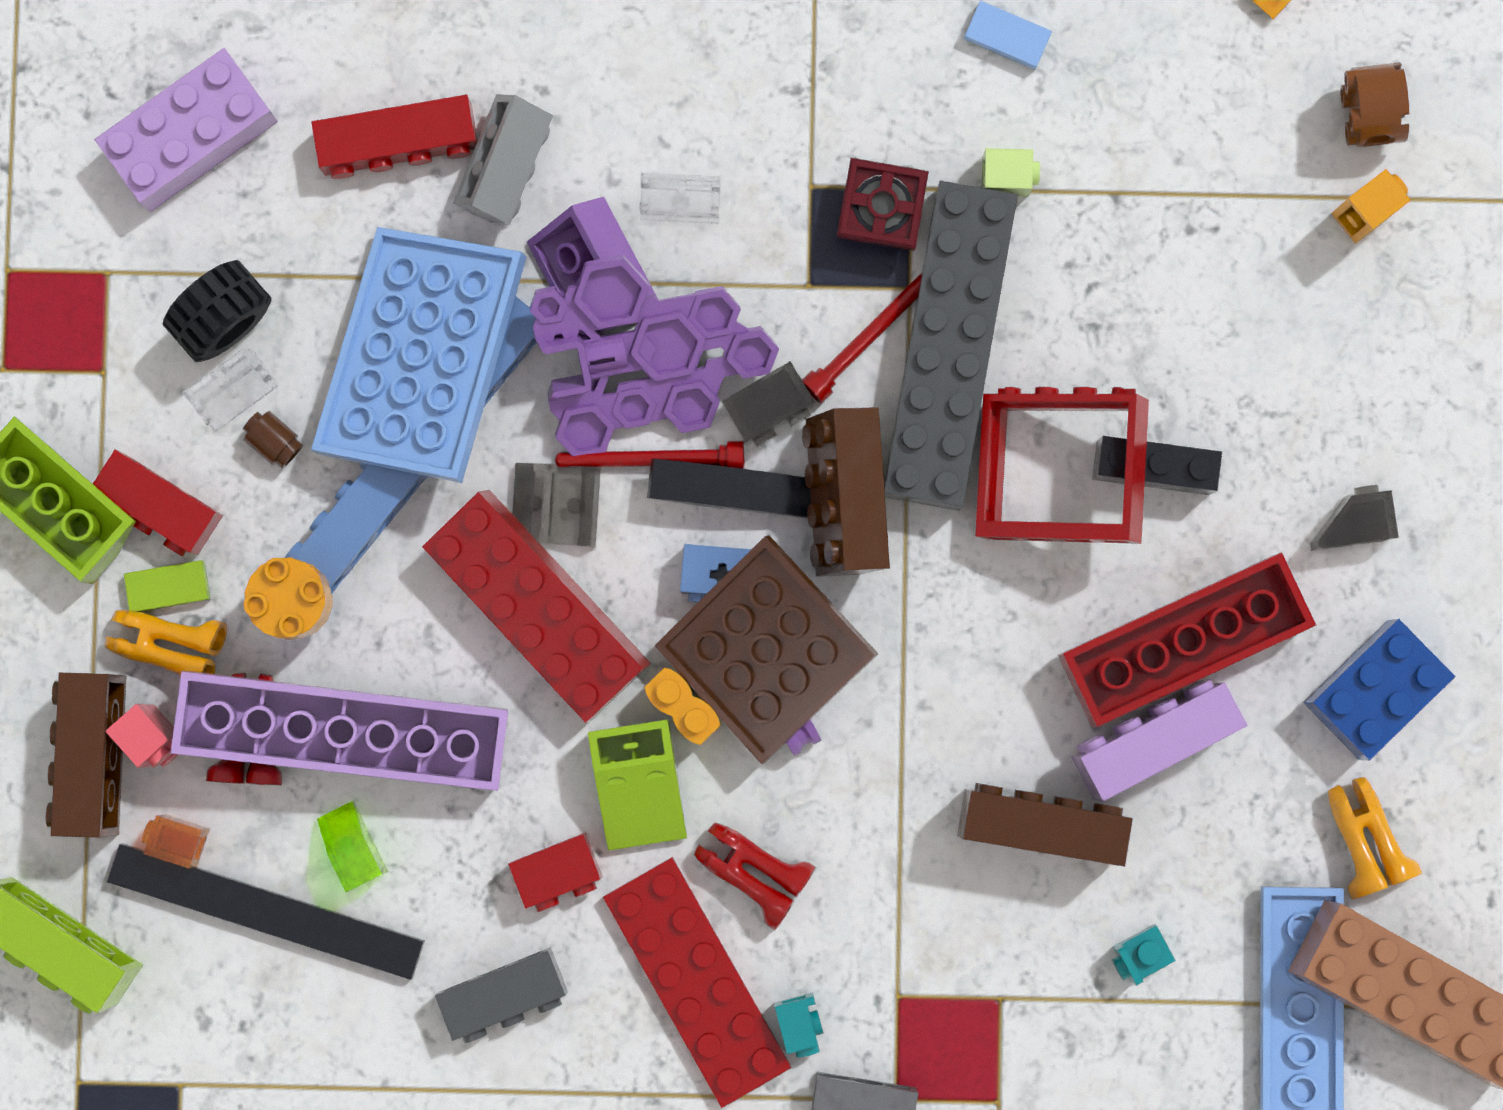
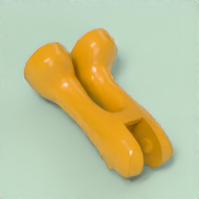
[104,610,227,675]
[1328,777,1423,900]

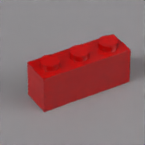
[93,449,224,557]

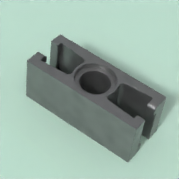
[811,1072,918,1110]

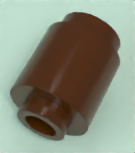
[243,411,303,469]

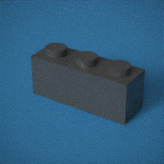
[435,947,568,1043]

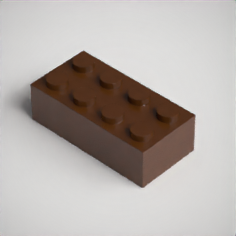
[802,407,890,577]
[45,672,127,838]
[957,783,1133,867]

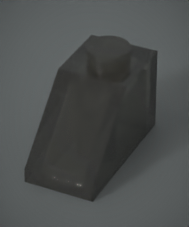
[1310,485,1399,551]

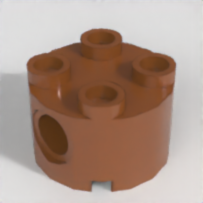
[1340,62,1409,147]

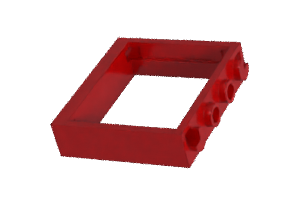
[975,387,1149,544]

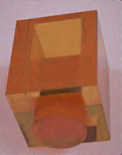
[142,814,210,868]

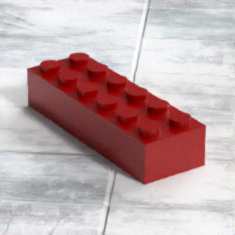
[422,490,651,723]
[1058,552,1317,727]

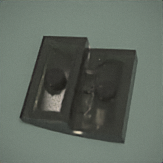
[512,463,601,547]

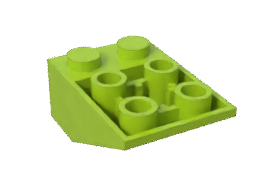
[588,719,687,851]

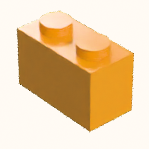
[1331,169,1411,244]

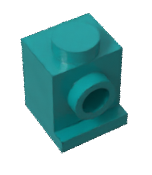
[774,992,824,1058]

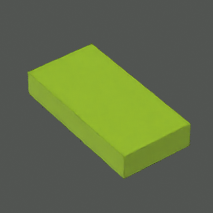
[123,560,211,612]

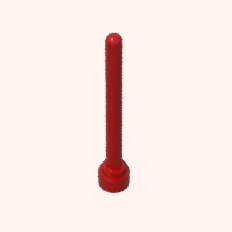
[800,272,922,404]
[554,441,745,469]

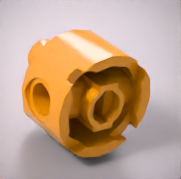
[244,557,333,640]

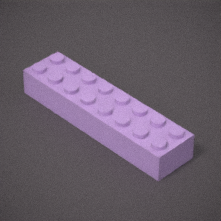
[171,671,508,791]

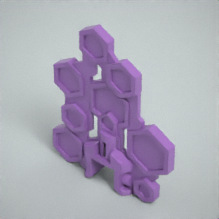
[529,255,779,456]

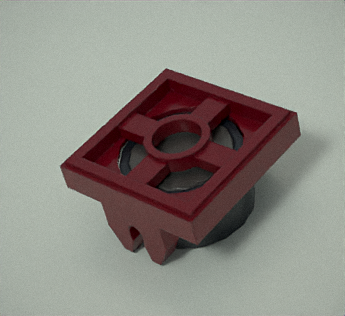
[837,158,929,251]

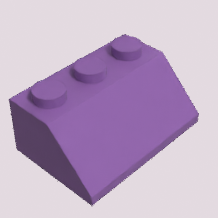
[527,196,657,335]

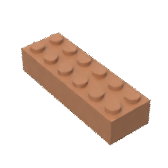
[1288,900,1503,1090]

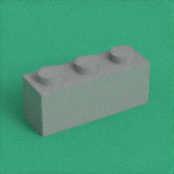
[453,94,553,225]

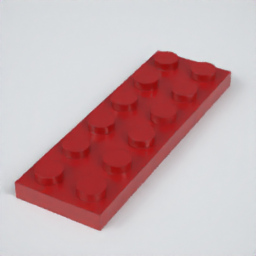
[603,857,791,1108]

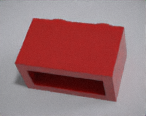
[508,832,603,912]

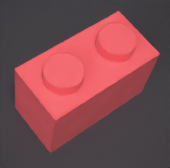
[105,704,179,768]

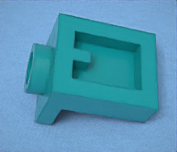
[1112,924,1176,986]

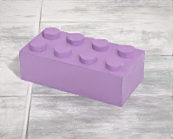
[94,48,278,212]
[1071,679,1248,801]

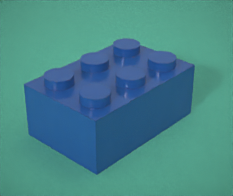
[1303,618,1456,761]

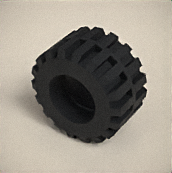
[162,260,272,362]

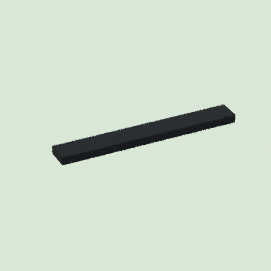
[107,843,425,980]

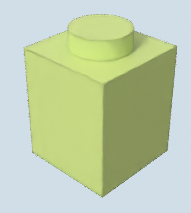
[982,148,1040,197]

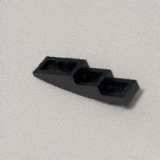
[647,459,811,518]

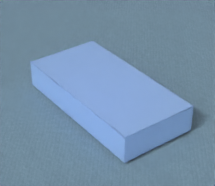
[964,0,1052,70]

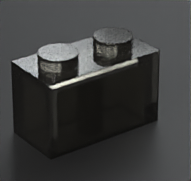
[722,361,815,447]

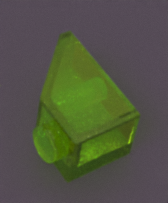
[317,800,389,892]

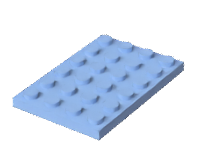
[311,227,527,483]

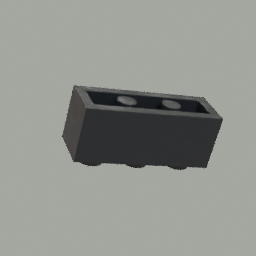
[1092,436,1222,495]

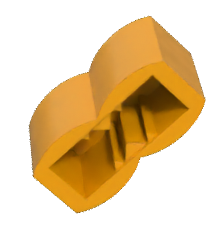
[644,667,721,745]

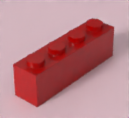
[311,94,478,179]

